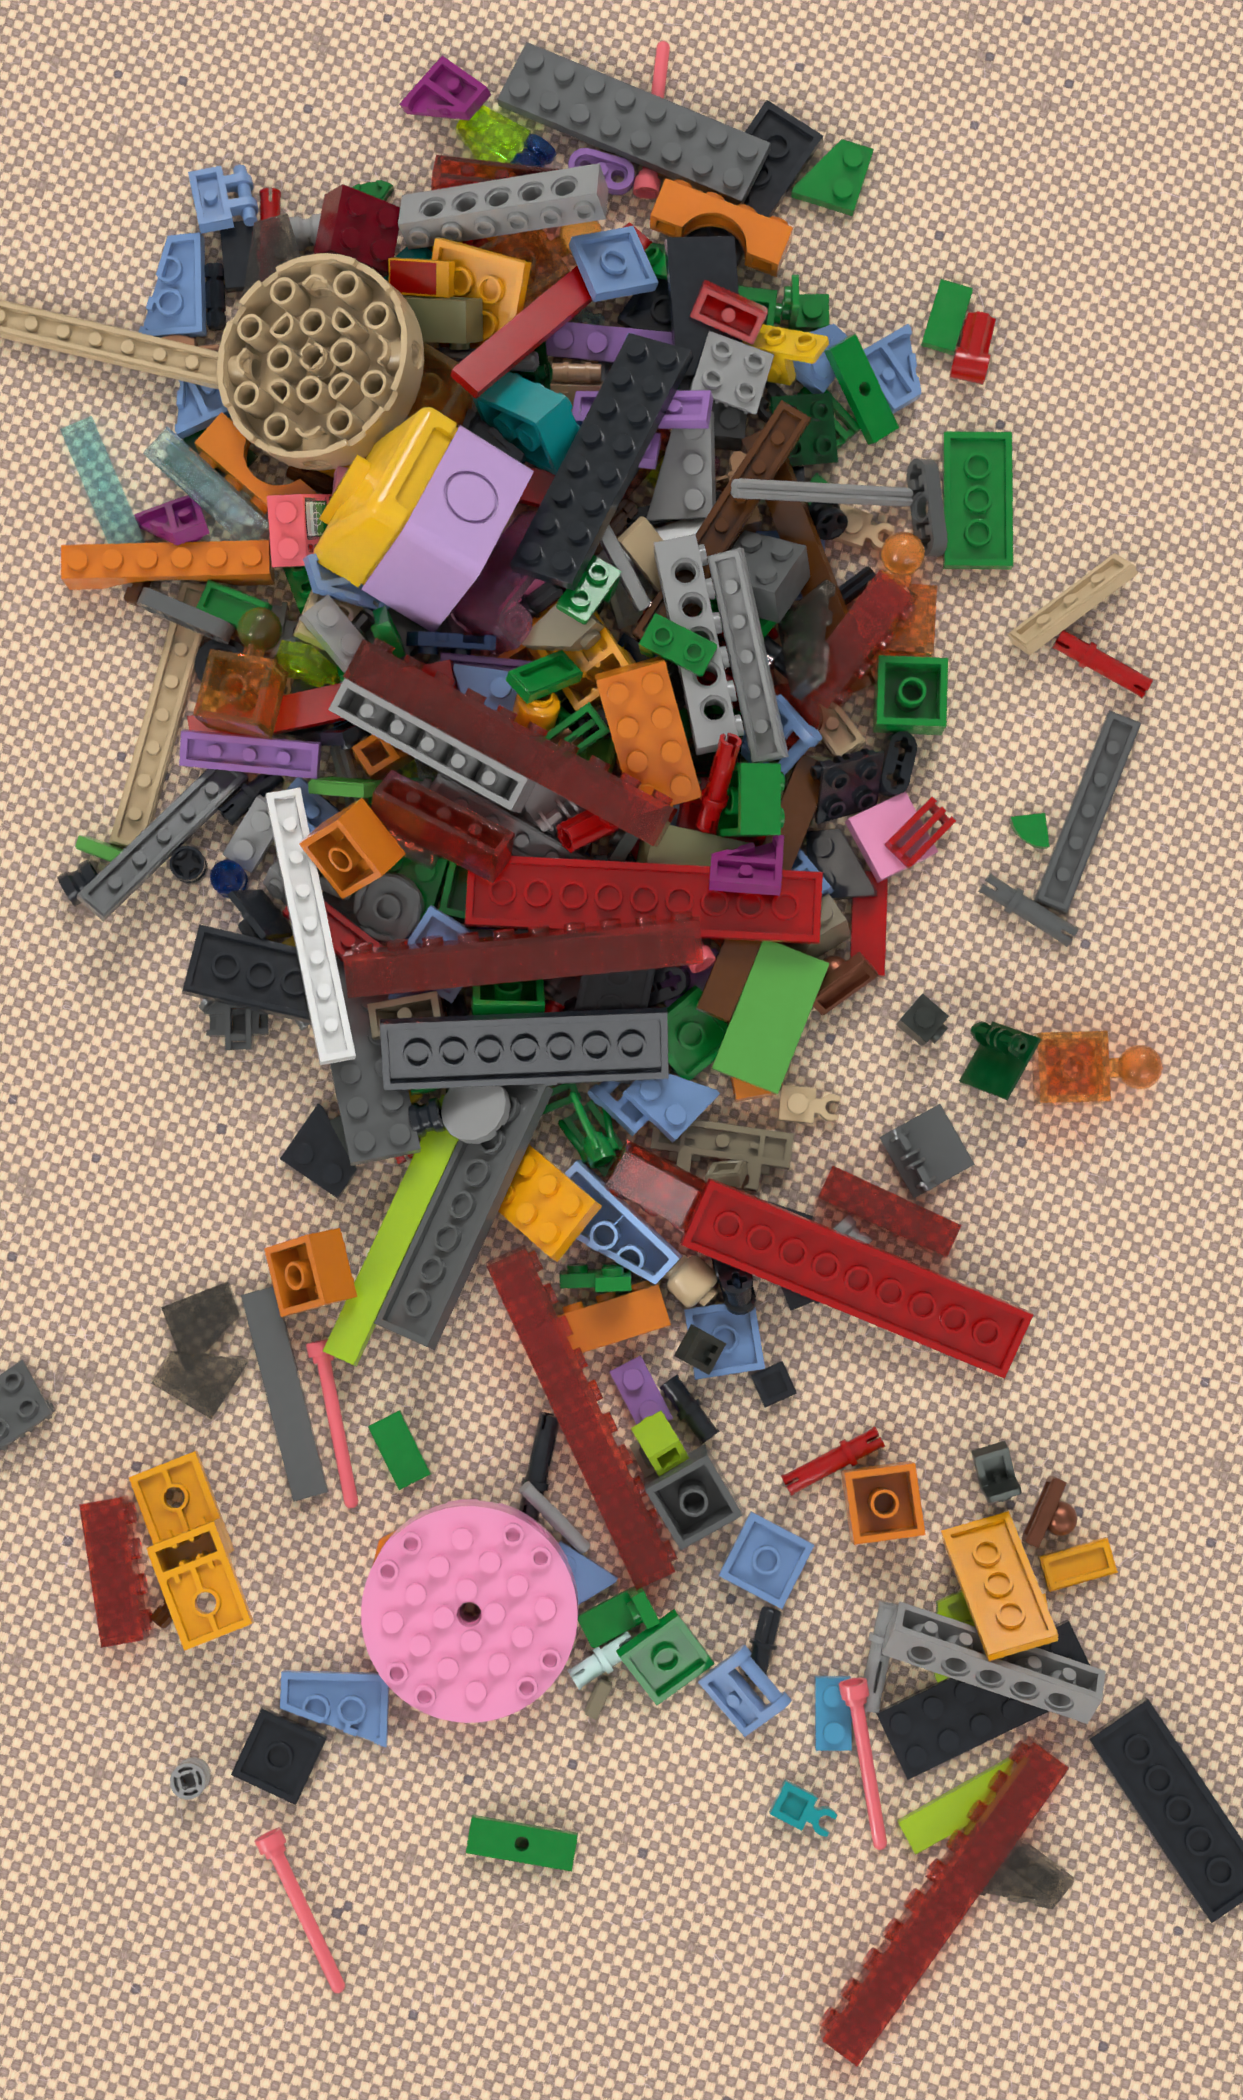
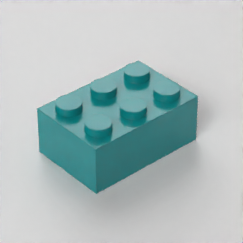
[471,372,580,475]

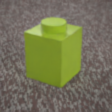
[631,1410,690,1477]

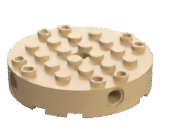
[217,253,424,470]

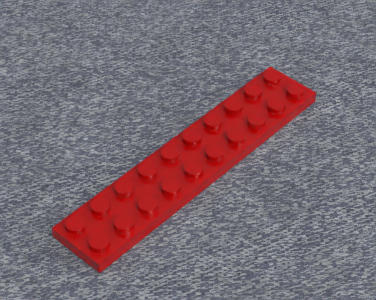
[465,854,823,944]
[680,1178,1034,1379]

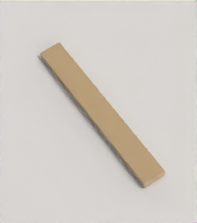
[0,300,219,390]
[109,580,205,848]

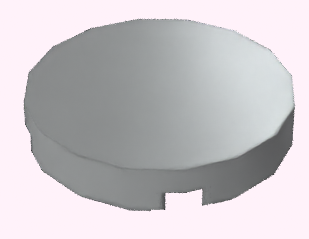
[441,1086,511,1144]

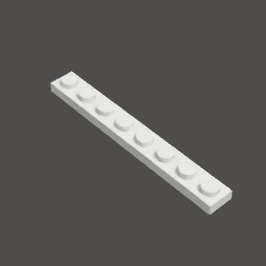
[265,788,356,1065]

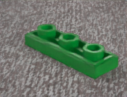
[824,334,899,445]
[466,1815,578,1872]

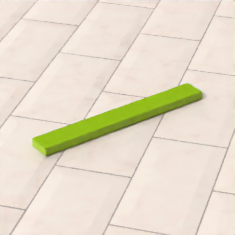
[323,1094,459,1367]

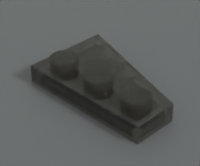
[777,579,836,700]

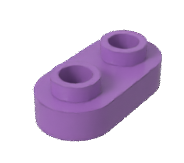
[568,148,635,195]

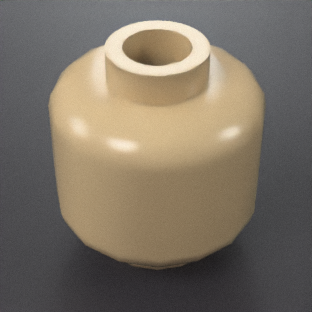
[665,1255,718,1308]

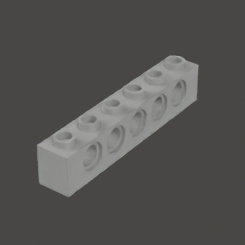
[398,163,609,250]
[654,534,744,755]
[328,678,537,813]
[881,1601,1106,1724]

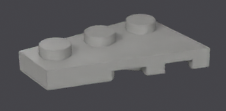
[646,411,716,521]

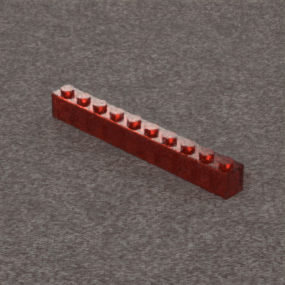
[343,638,678,847]
[343,911,704,998]
[486,1244,678,1590]
[819,1736,1069,2067]

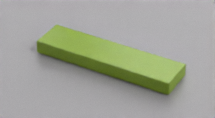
[897,1750,1040,1855]

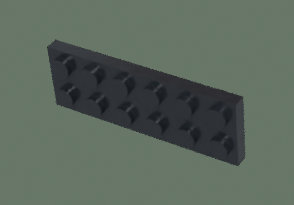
[876,1620,1090,1780]
[1087,1697,1243,1923]

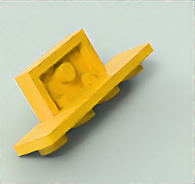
[743,324,829,386]

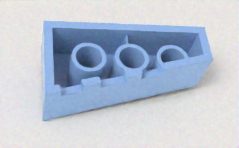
[564,1160,682,1285]

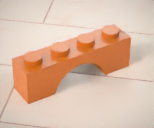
[650,178,793,277]
[194,412,317,515]

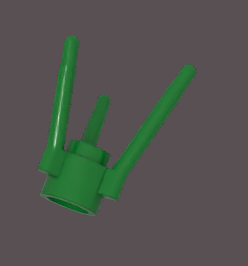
[558,1091,619,1168]

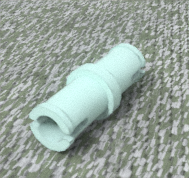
[567,1631,632,1690]

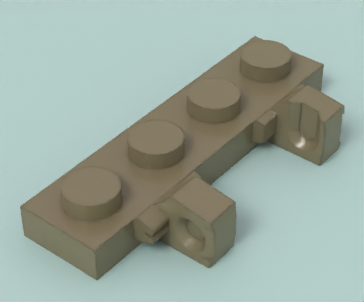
[650,1119,794,1192]

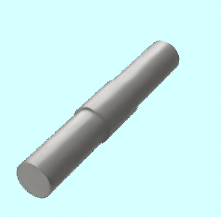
[519,1481,591,1554]

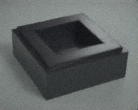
[750,1361,797,1408]

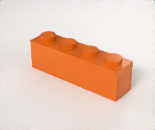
[523,1280,671,1368]

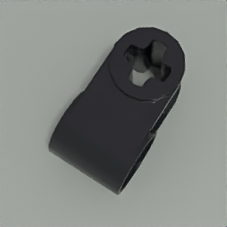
[711,1258,756,1315]

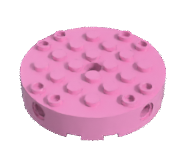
[361,1499,579,1723]

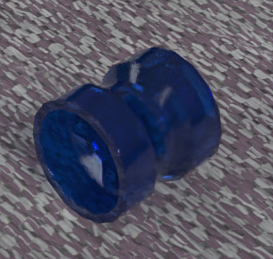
[510,134,557,176]
[210,860,249,899]

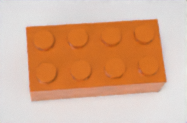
[595,656,701,816]

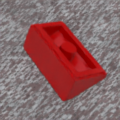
[690,280,768,345]

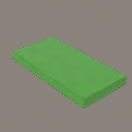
[712,941,830,1095]

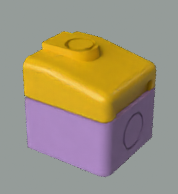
[314,407,534,632]

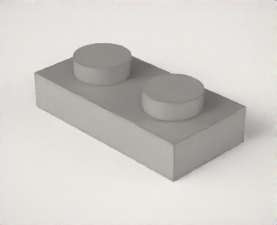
[299,594,373,673]
[222,795,274,873]

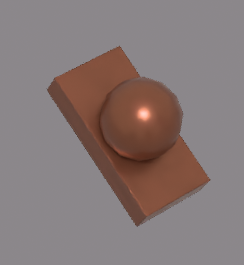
[813,952,879,1016]
[1021,1475,1078,1548]

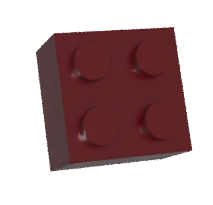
[313,184,400,277]

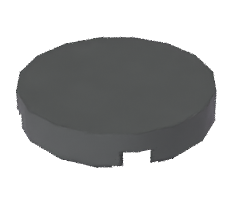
[353,871,424,943]

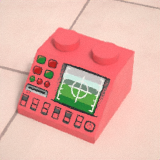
[267,494,332,568]

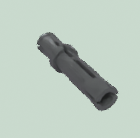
[978,873,1079,947]

